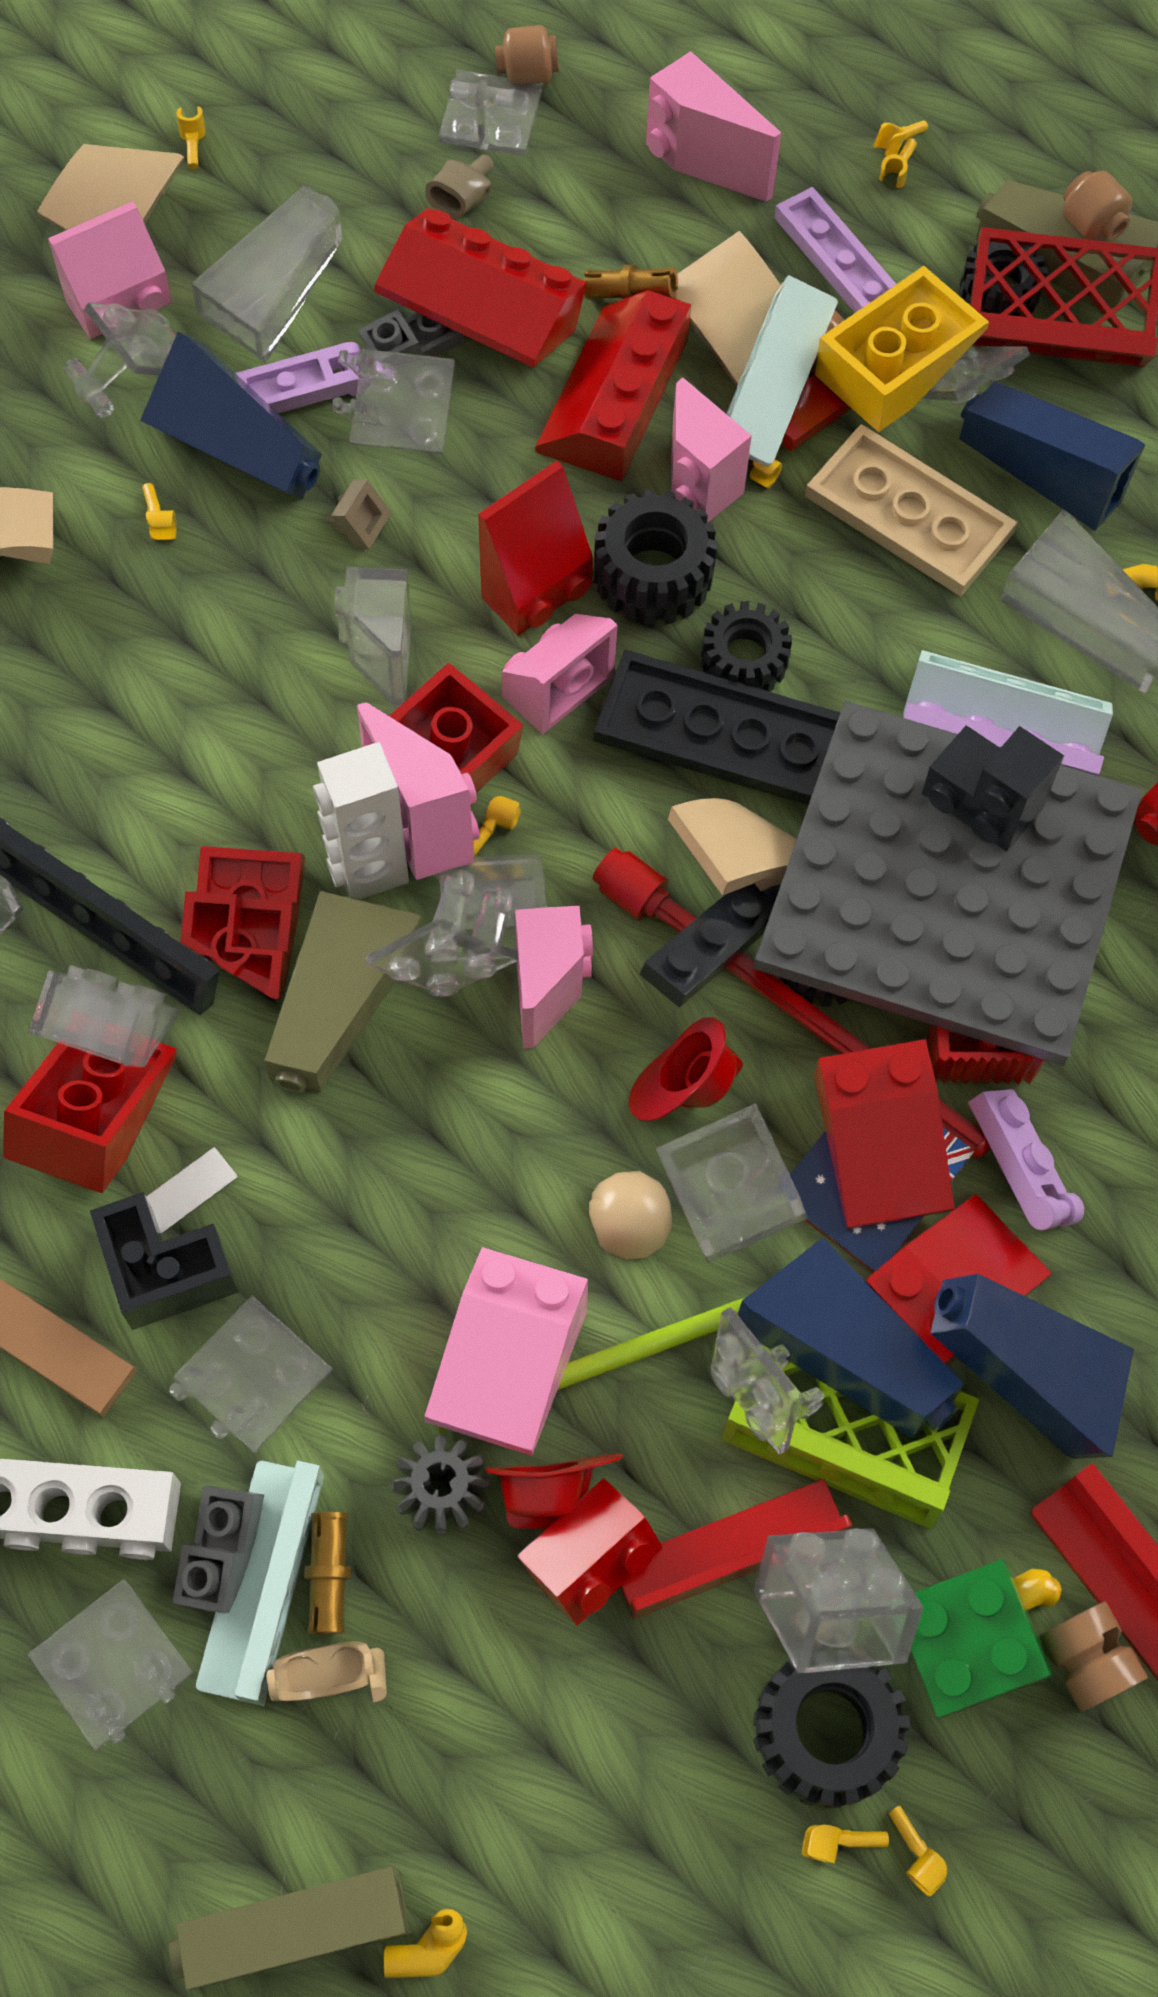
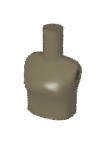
[425,155,494,219]

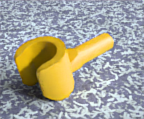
[176,107,206,170]
[873,120,928,156]
[879,138,917,188]
[749,459,782,488]
[142,483,177,540]
[473,796,521,857]
[888,1806,947,1896]
[802,1825,889,1864]

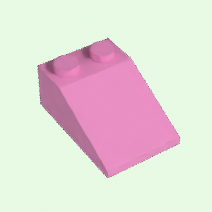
[646,52,781,202]
[357,702,479,880]
[424,1247,588,1456]

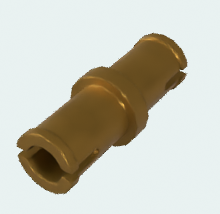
[583,264,678,300]
[304,1512,351,1634]

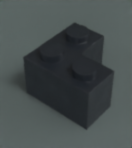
[921,725,1064,852]
[90,1192,238,1330]

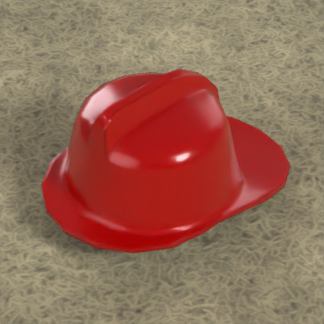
[628,1017,743,1122]
[485,1453,624,1529]

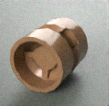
[1039,1601,1148,1713]

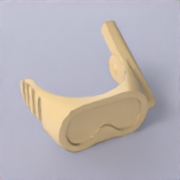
[267,1641,387,1702]

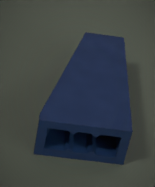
[140,332,322,498]
[959,381,1145,531]
[734,1238,964,1438]
[931,1274,1134,1459]

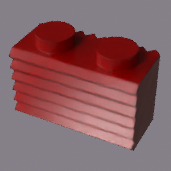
[927,1025,1045,1085]

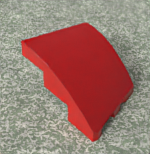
[180,846,305,1000]

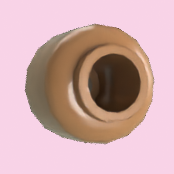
[495,25,559,88]
[1063,170,1133,241]

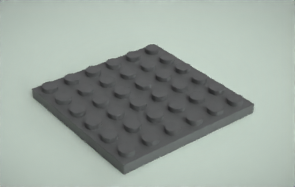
[753,701,1142,1066]

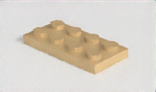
[805,424,1018,597]

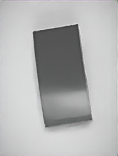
[358,309,466,369]
[173,1486,264,1613]

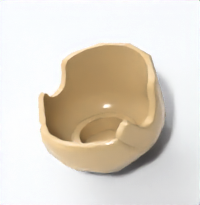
[589,1171,672,1260]

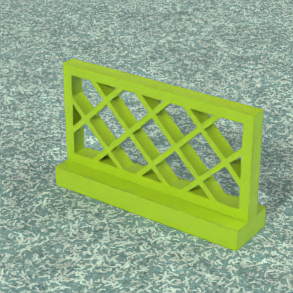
[720,1343,980,1530]

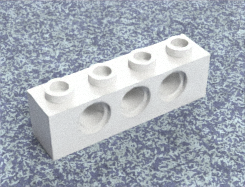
[312,741,409,900]
[0,1459,181,1560]

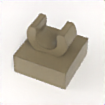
[325,479,391,549]

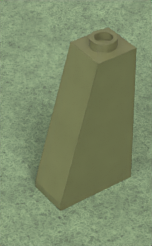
[976,180,1158,310]
[264,891,423,1093]
[169,1866,412,1990]

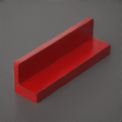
[1030,1463,1158,1681]
[621,1479,852,1620]

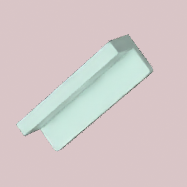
[726,275,838,466]
[903,650,1113,755]
[196,1460,324,1706]

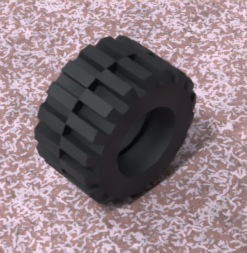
[593,490,717,626]
[753,1646,910,1808]

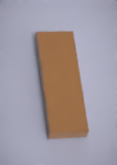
[0,1278,137,1418]

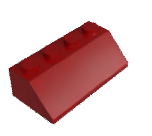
[374,208,587,368]
[535,290,691,481]

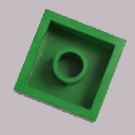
[892,1558,1054,1718]

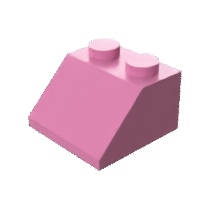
[48,201,172,340]
[671,378,752,523]
[502,614,617,735]
[515,906,593,1049]

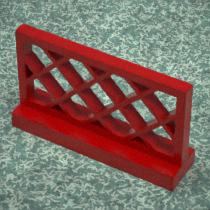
[970,227,1158,367]

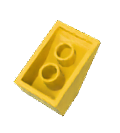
[815,266,989,433]

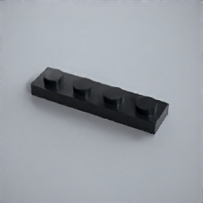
[639,883,781,1008]

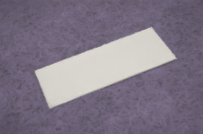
[146,1147,238,1233]

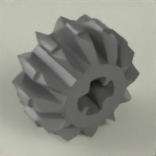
[391,1435,490,1536]

